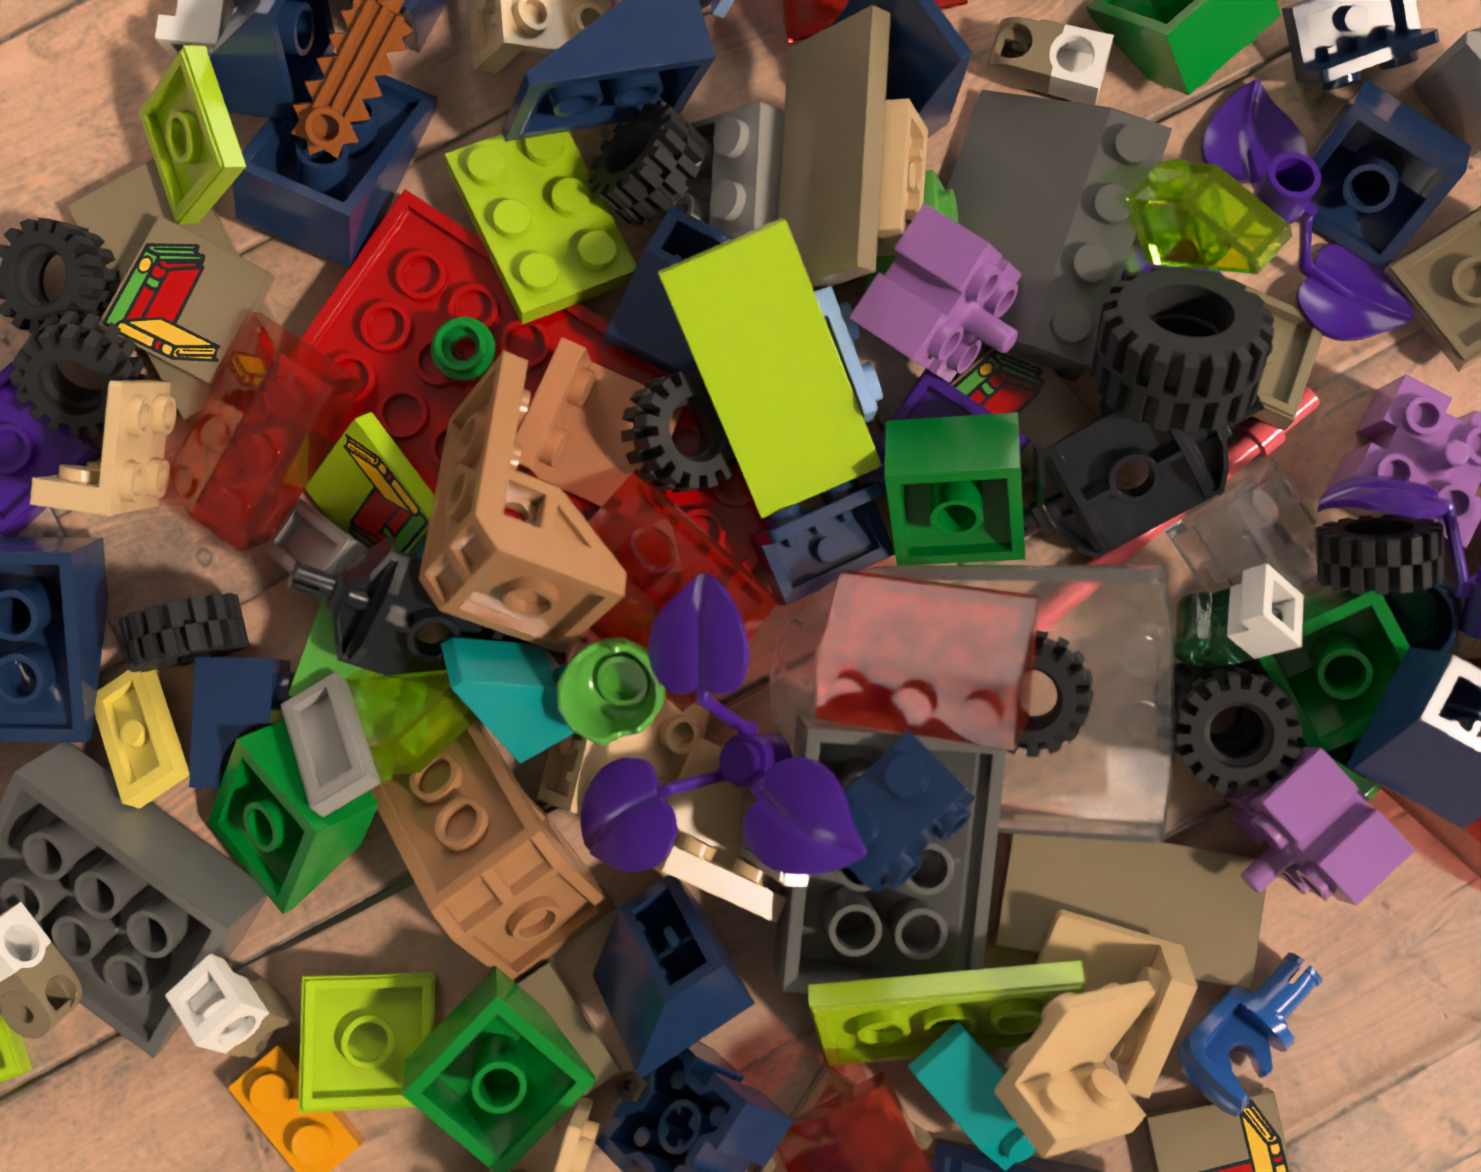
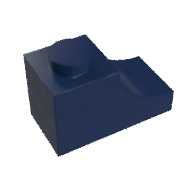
[189,657,295,788]

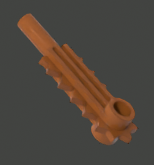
[291,0,413,159]

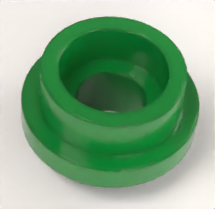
[431,317,496,382]

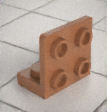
[515,337,684,518]

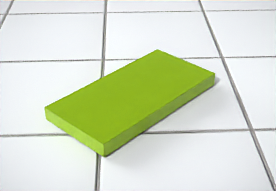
[657,218,882,518]
[808,960,1085,1066]

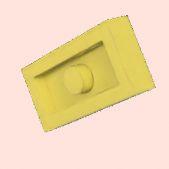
[94,670,190,809]

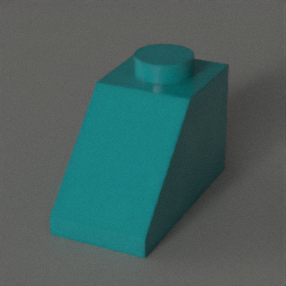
[441,638,575,764]
[908,1022,1037,1171]

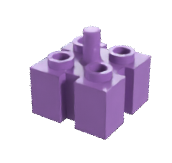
[849,203,1022,383]
[1326,374,1481,554]
[1224,747,1415,905]

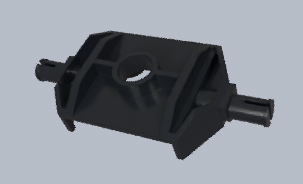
[1023,394,1265,559]
[287,536,566,700]

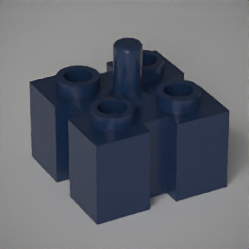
[595,1042,794,1172]

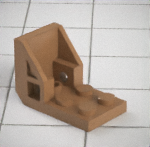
[419,351,627,653]
[370,697,616,982]

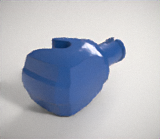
[1177,952,1322,1117]

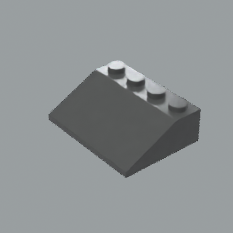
[946,89,1172,382]
[773,713,1008,993]
[0,742,268,1058]

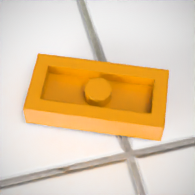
[228,1040,365,1172]

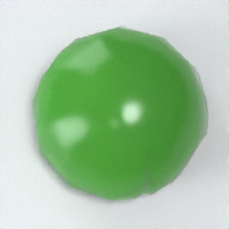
[556,637,666,745]

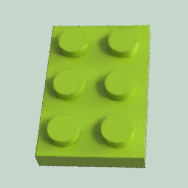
[444,131,637,325]

